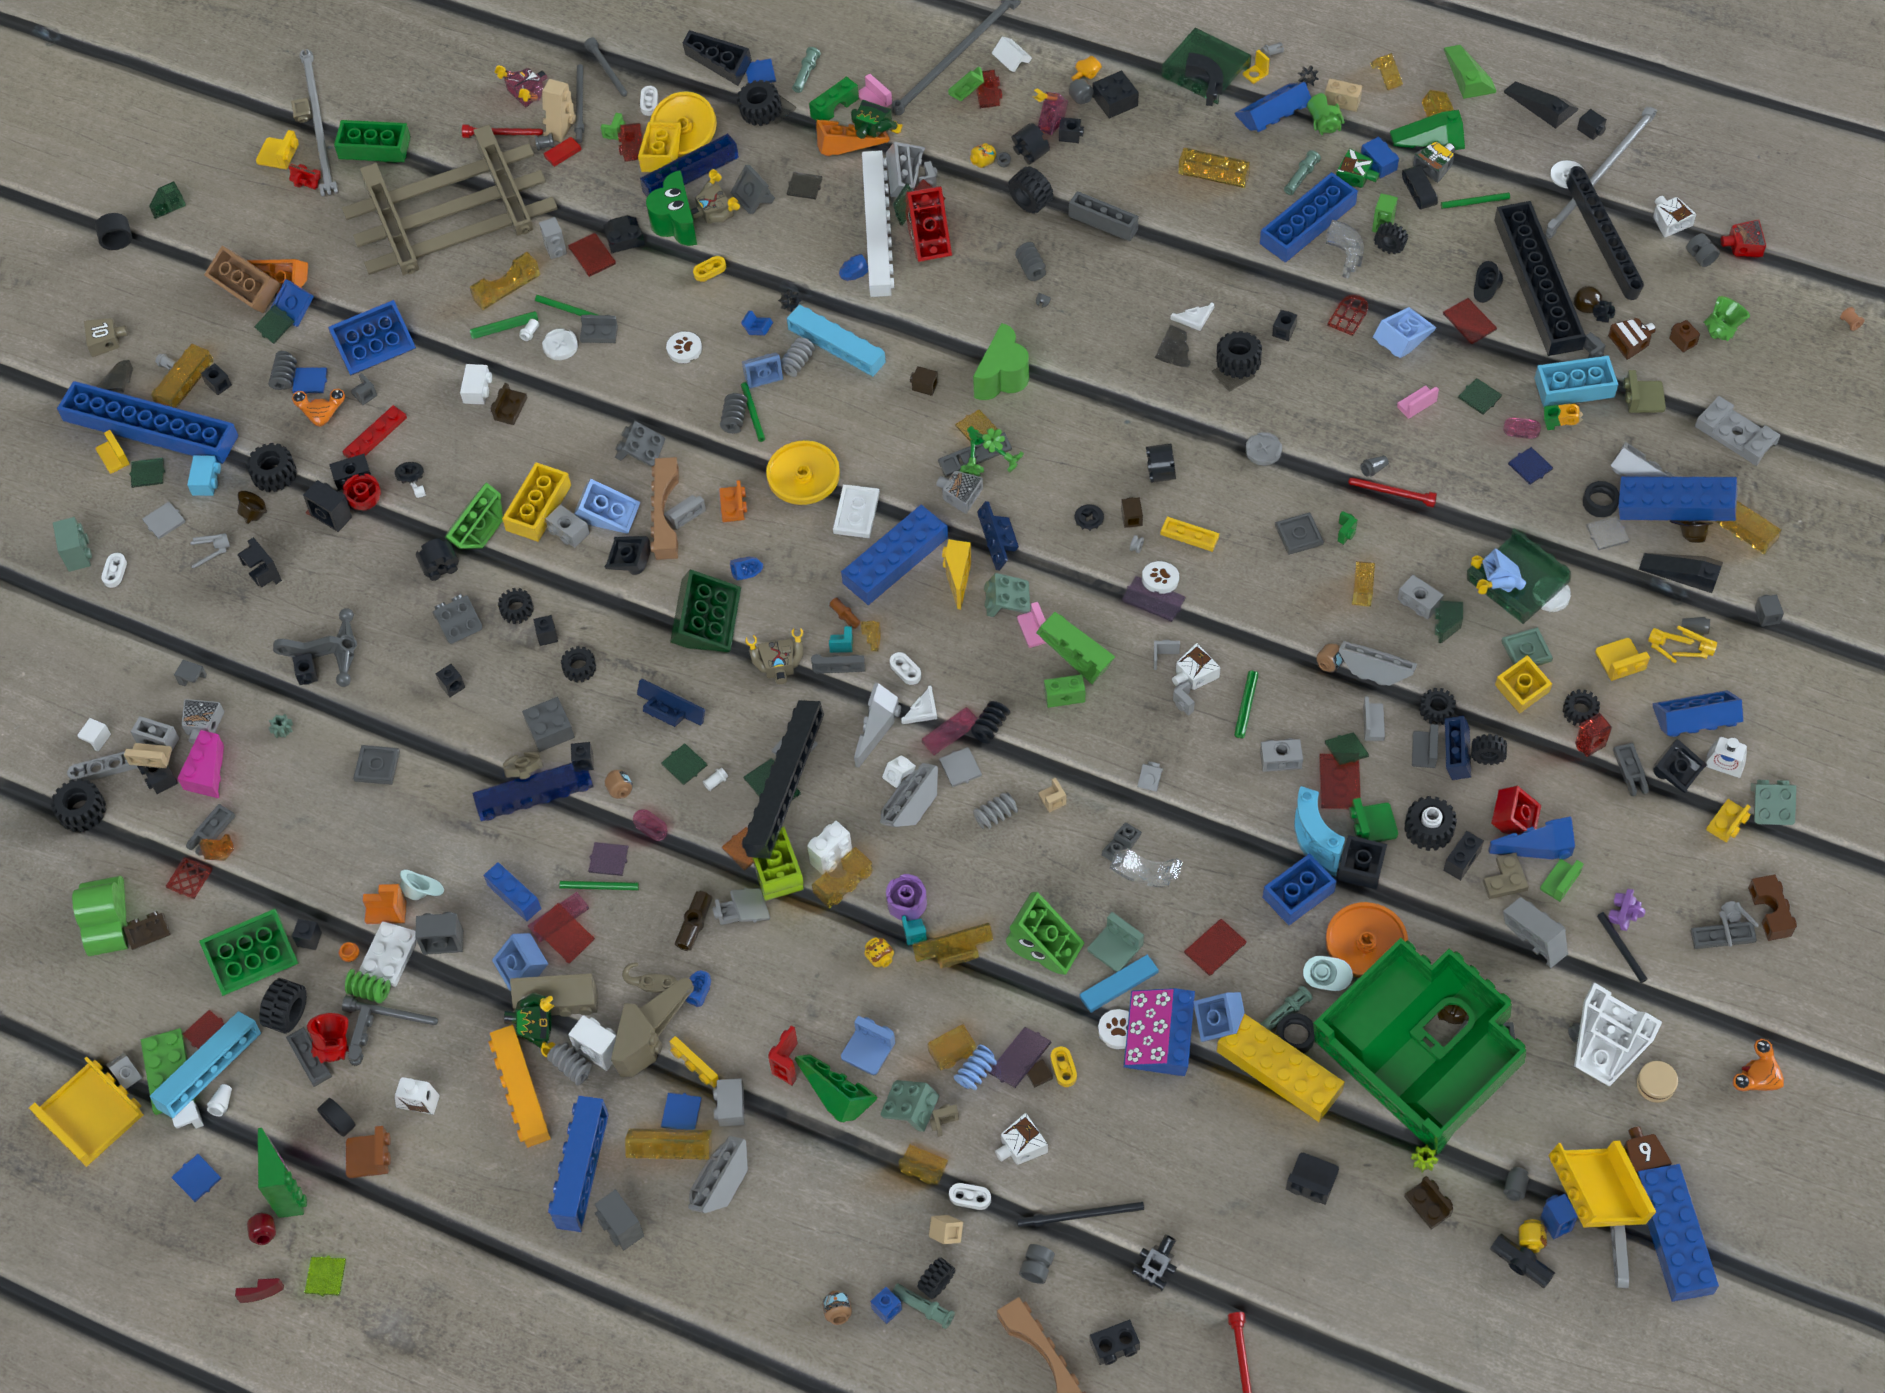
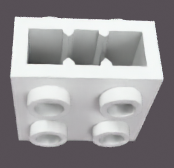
[807,821,852,876]

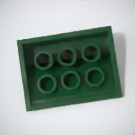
[670,569,741,652]

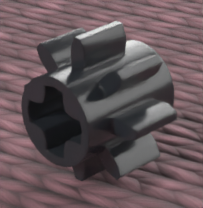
[1298,65,1319,86]
[778,289,801,312]
[1593,300,1615,323]

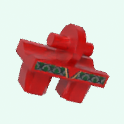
[289,164,321,190]

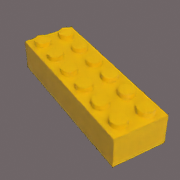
[1217,1014,1345,1122]

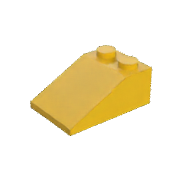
[638,122,681,173]
[942,539,972,610]

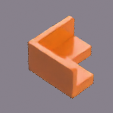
[363,884,407,924]

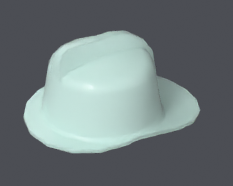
[399,870,444,900]
[1303,956,1353,991]

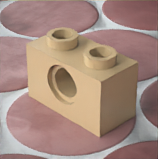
[1325,79,1362,112]

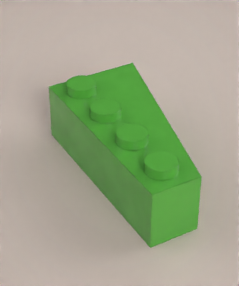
[1036,612,1115,684]

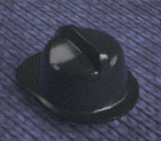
[1474,261,1503,303]

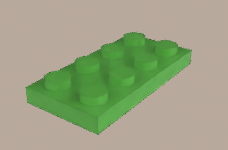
[140,1028,195,1115]

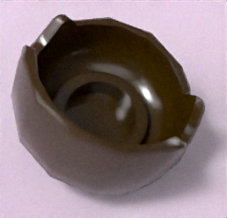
[1573,286,1602,313]

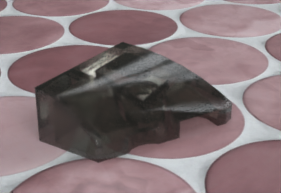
[1155,324,1191,368]
[96,360,133,393]

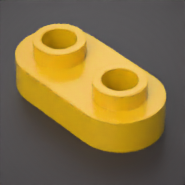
[693,256,726,282]
[1050,1046,1077,1087]

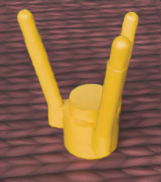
[1672,626,1717,659]
[1648,628,1694,663]

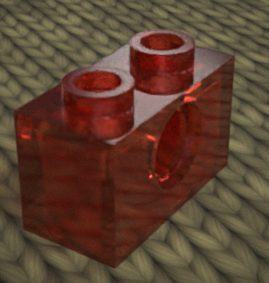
[976,70,1002,109]
[618,123,643,162]
[1575,713,1612,757]

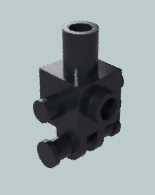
[1132,1234,1177,1291]

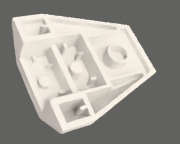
[1574,983,1662,1086]

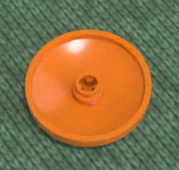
[1326,902,1408,978]

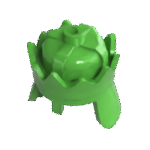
[1307,93,1344,135]
[1703,296,1750,341]

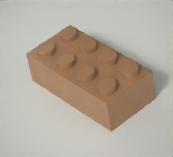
[204,246,282,313]

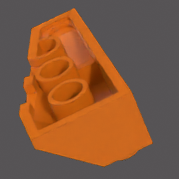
[816,120,890,156]
[247,259,308,293]

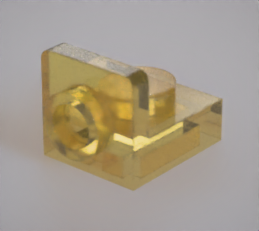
[861,621,881,651]

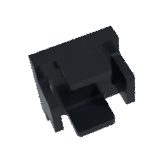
[237,537,282,587]

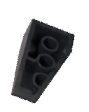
[1504,81,1578,129]
[1638,553,1723,593]

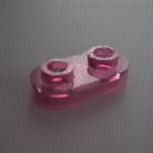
[1503,417,1541,439]
[633,809,668,841]

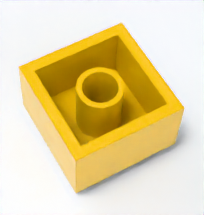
[1495,655,1552,714]

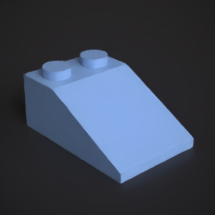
[1373,307,1436,358]
[574,479,640,534]

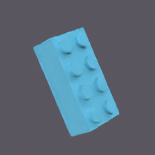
[1534,356,1618,408]

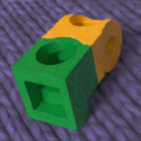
[1544,404,1579,430]

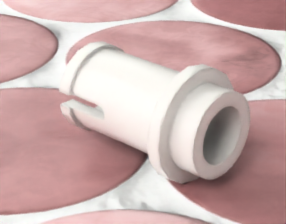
[520,319,539,341]
[703,768,728,791]

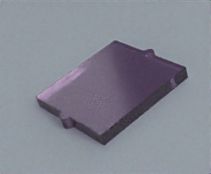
[588,842,629,876]

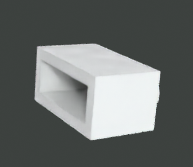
[460,364,492,404]

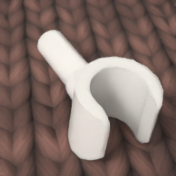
[410,481,426,498]

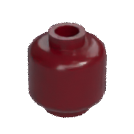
[247,1213,276,1245]

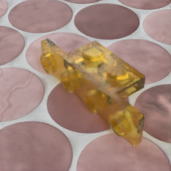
[912,923,993,969]

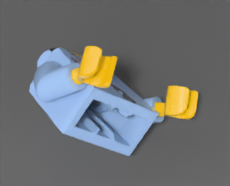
[1471,548,1526,594]

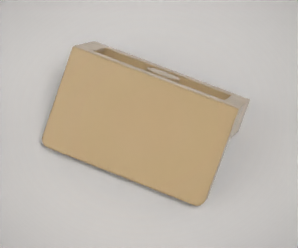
[124,743,172,768]

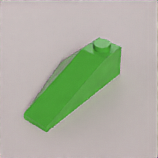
[1444,45,1496,99]

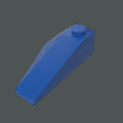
[1488,816,1575,860]

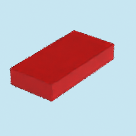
[544,137,581,167]

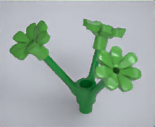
[960,426,1024,477]

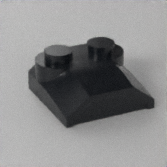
[603,215,645,254]
[604,536,651,575]
[1653,739,1707,793]

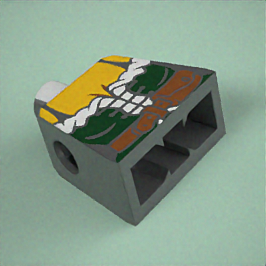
[1413,142,1455,183]

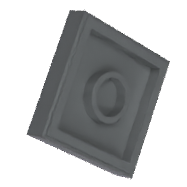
[1275,512,1324,555]
[353,745,400,785]

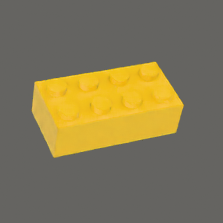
[502,462,571,542]

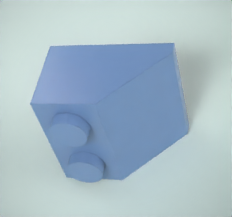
[742,353,783,389]
[492,933,548,991]
[1193,992,1245,1042]

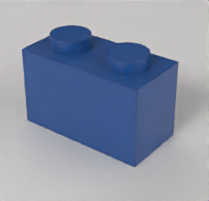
[1361,137,1399,179]
[1540,1194,1578,1240]

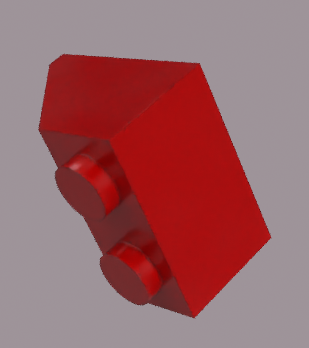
[1491,785,1541,835]

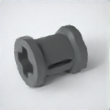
[535,133,554,151]

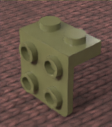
[1623,370,1666,413]

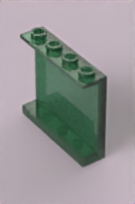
[1161,27,1251,105]
[1467,528,1571,624]

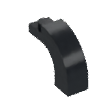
[1185,52,1223,106]

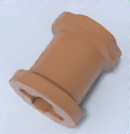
[1840,307,1865,331]

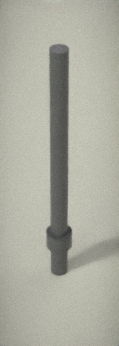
[574,64,584,143]

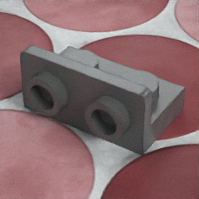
[580,314,618,343]

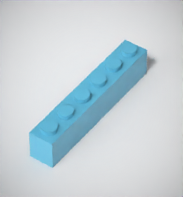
[787,304,886,377]
[150,1011,261,1119]

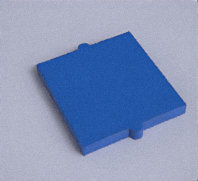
[746,58,776,83]
[292,367,327,393]
[661,1093,702,1132]
[171,1154,222,1202]

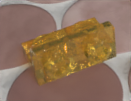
[1422,90,1454,117]
[899,1144,948,1185]

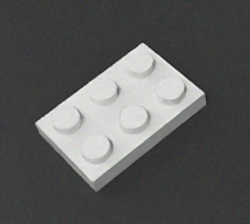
[833,484,880,538]
[359,921,417,987]

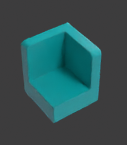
[829,626,853,653]
[901,915,927,945]

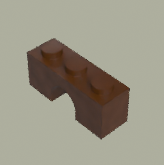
[1748,874,1797,941]

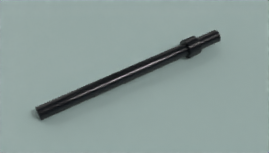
[1017,1202,1144,1227]

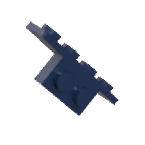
[977,501,1019,571]
[637,679,706,727]

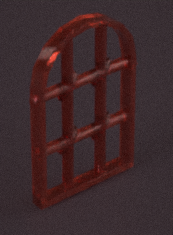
[1327,295,1368,336]

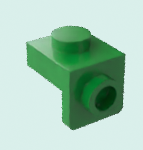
[1337,511,1358,545]

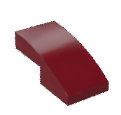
[235,1278,284,1303]

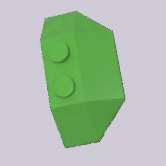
[445,482,503,549]

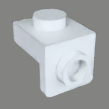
[882,755,916,788]

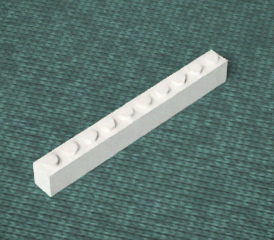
[862,151,894,297]

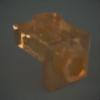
[199,834,234,861]

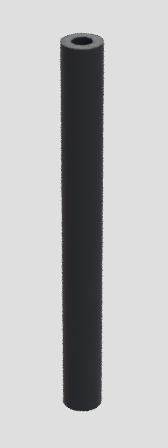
[1597,912,1648,983]

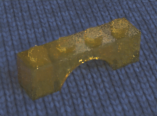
[470,252,540,310]

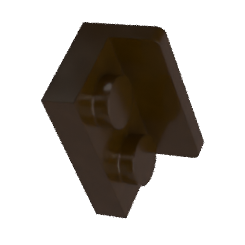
[491,383,528,425]
[124,911,171,950]
[1404,1176,1453,1230]

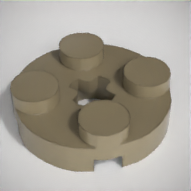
[503,752,543,779]

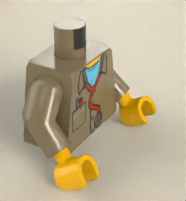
[690,169,740,224]
[745,628,804,684]

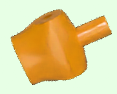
[1071,56,1102,81]

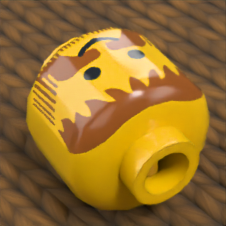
[864,937,894,968]
[1519,1219,1547,1253]

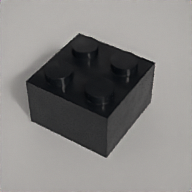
[1092,70,1139,119]
[303,480,352,532]
[1338,835,1387,890]

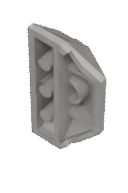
[1339,641,1417,686]
[880,763,938,827]
[688,1136,748,1213]

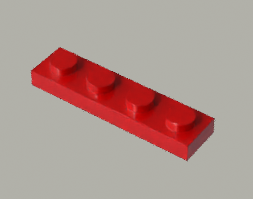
[342,405,407,458]

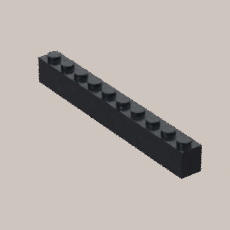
[742,700,824,859]

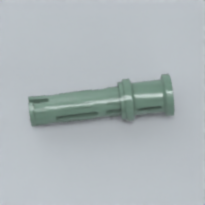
[792,47,821,93]
[1284,150,1321,195]
[1260,986,1313,1031]
[892,1283,955,1329]

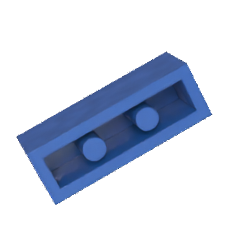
[483,862,541,922]

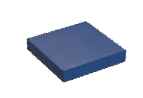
[270,279,314,327]

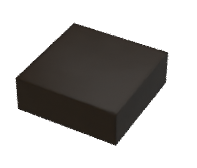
[1025,1059,1053,1088]

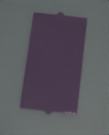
[1122,576,1186,622]
[989,1027,1052,1088]

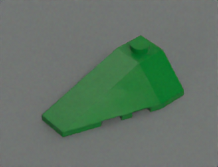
[1390,110,1465,150]
[794,1054,877,1122]

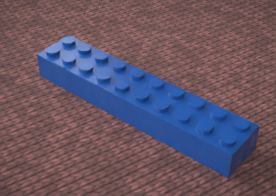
[57,381,238,464]

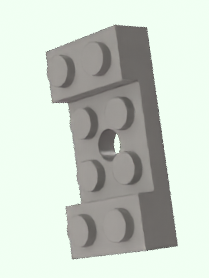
[1695,396,1780,466]

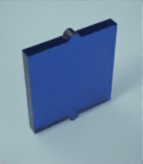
[1508,447,1553,485]

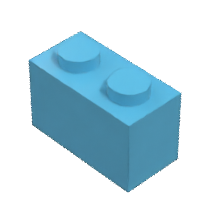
[187,455,221,496]

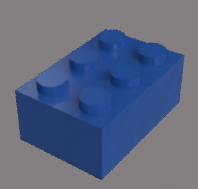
[1262,853,1336,926]

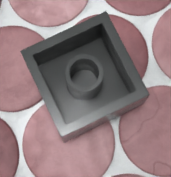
[522,696,575,752]
[415,912,464,955]
[595,1189,644,1251]

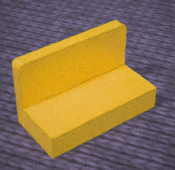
[95,430,129,474]

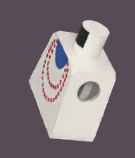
[1705,737,1747,778]

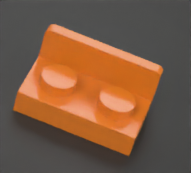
[719,480,747,522]

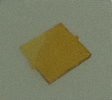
[955,409,997,441]

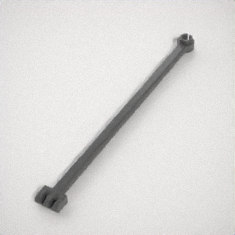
[891,0,1021,115]

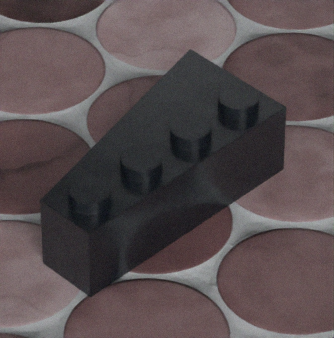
[682,30,752,86]

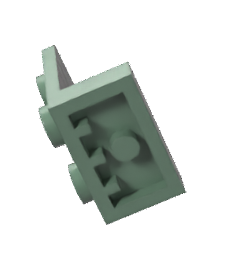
[1087,912,1144,973]

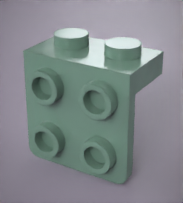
[984,573,1030,617]
[1751,779,1797,825]
[881,1080,939,1132]

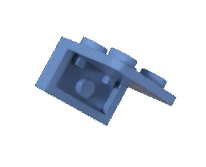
[841,1016,895,1075]

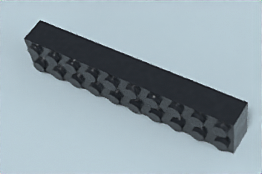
[1494,201,1586,356]

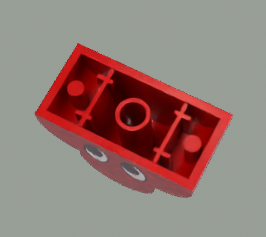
[906,186,952,262]

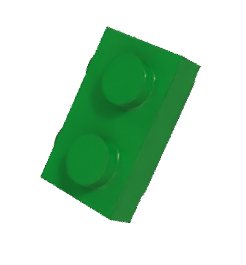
[1349,798,1399,842]

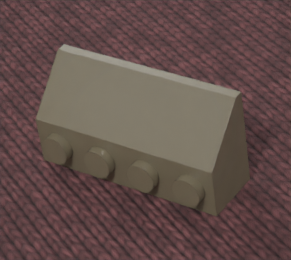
[510,973,598,1017]

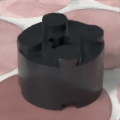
[1011,123,1050,165]
[1146,443,1176,483]
[415,538,459,581]

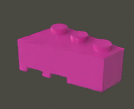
[177,730,224,798]

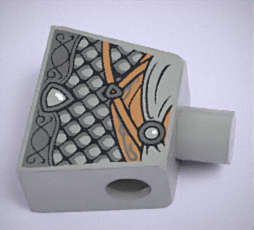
[937,471,983,514]
[182,699,224,744]

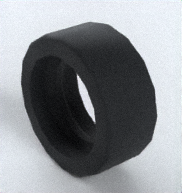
[1583,481,1620,517]
[1276,1013,1315,1053]
[317,1098,356,1137]

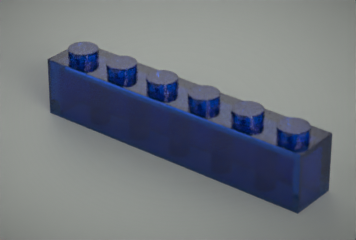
[640,134,739,197]
[472,763,593,821]

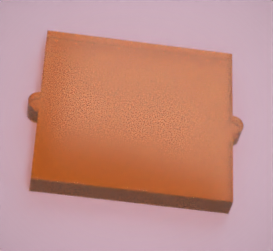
[722,827,753,871]

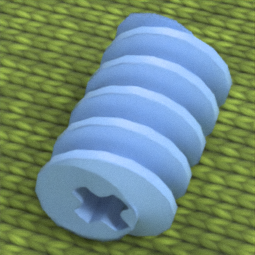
[954,1044,997,1090]

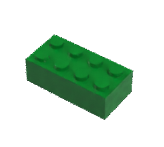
[334,120,411,162]

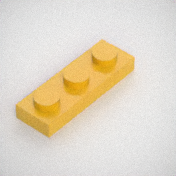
[1160,517,1220,552]
[669,1036,719,1088]

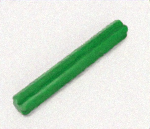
[470,311,538,339]
[1234,670,1258,739]

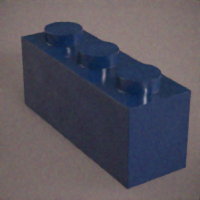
[1445,716,1471,780]

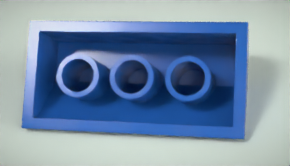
[1235,82,1311,132]
[1652,690,1744,737]

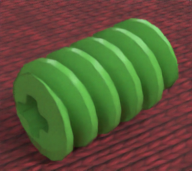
[345,969,391,1004]

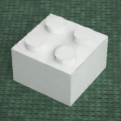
[568,1015,617,1071]

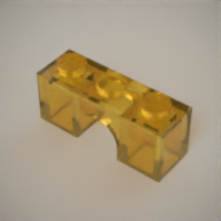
[812,847,873,908]

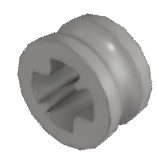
[1130,535,1144,554]

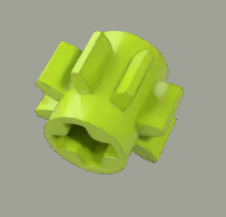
[1411,1145,1438,1173]

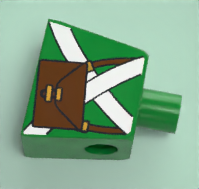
[1336,148,1380,188]

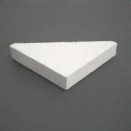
[1171,303,1214,331]
[901,686,937,724]

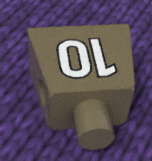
[84,318,128,357]

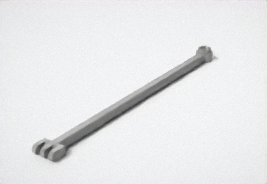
[299,49,338,197]
[1545,107,1657,239]

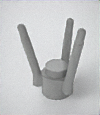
[190,533,230,569]
[1719,901,1759,947]

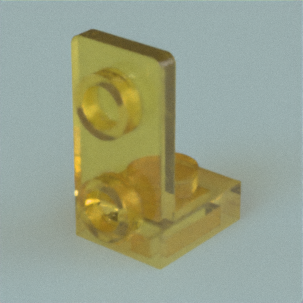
[1370,53,1403,90]

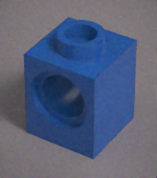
[870,1287,902,1324]

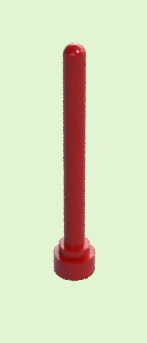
[462,124,543,138]
[1348,478,1437,508]
[1227,1312,1252,1393]

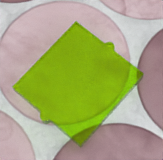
[304,1255,346,1297]

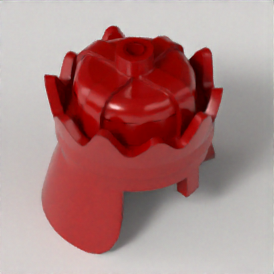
[307,1013,349,1064]

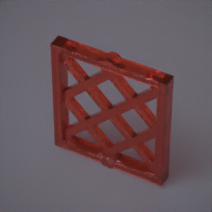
[166,857,212,899]

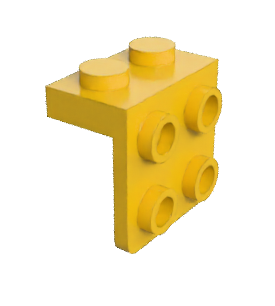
[256,130,299,170]
[1595,638,1650,681]

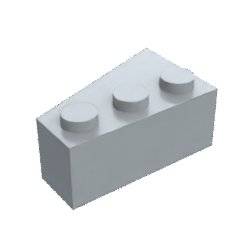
[886,142,925,199]
[1503,897,1568,968]

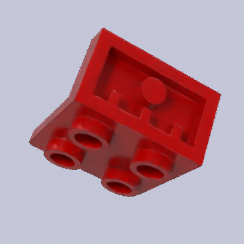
[768,1026,798,1086]

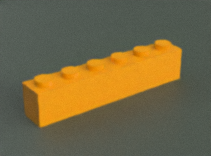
[488,1025,551,1148]

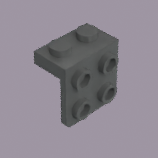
[615,421,665,467]
[432,594,482,644]

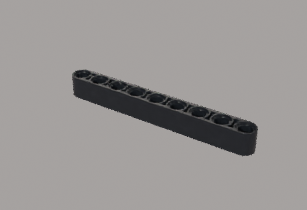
[1566,166,1644,300]

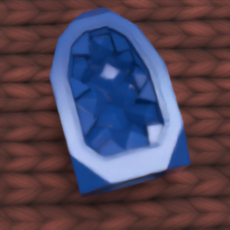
[839,254,868,281]
[730,557,763,580]
[685,970,711,1007]

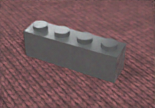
[1069,191,1139,241]

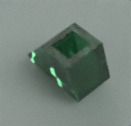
[149,181,186,219]
[1435,601,1463,643]

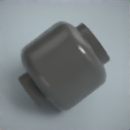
[1069,79,1094,104]

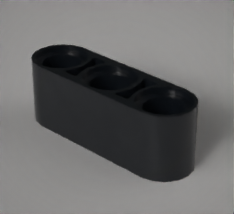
[1402,165,1438,210]

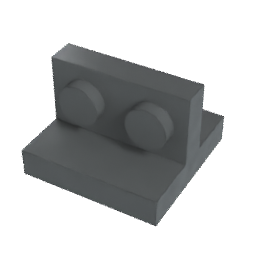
[730,165,775,214]

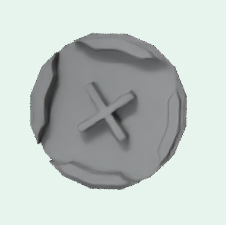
[1245,432,1282,466]

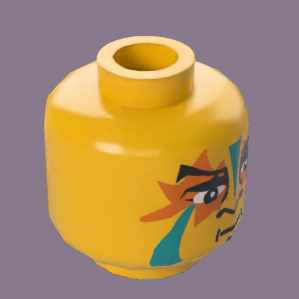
[970,143,996,168]

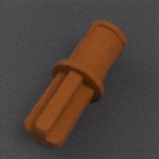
[829,598,860,629]

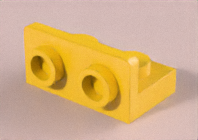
[1706,799,1751,843]

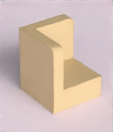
[1039,778,1066,813]
[929,1215,963,1244]

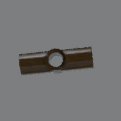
[675,890,713,951]

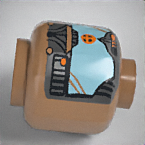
[1316,644,1344,672]
[605,770,633,799]
[822,1291,852,1325]

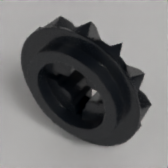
[394,462,424,484]
[1074,504,1104,531]

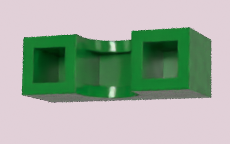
[809,76,859,122]

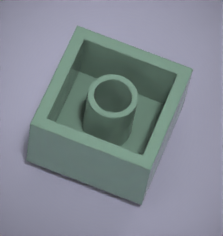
[53,517,92,572]

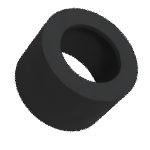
[95,213,132,250]

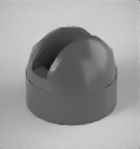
[997,152,1011,168]
[1036,293,1051,308]

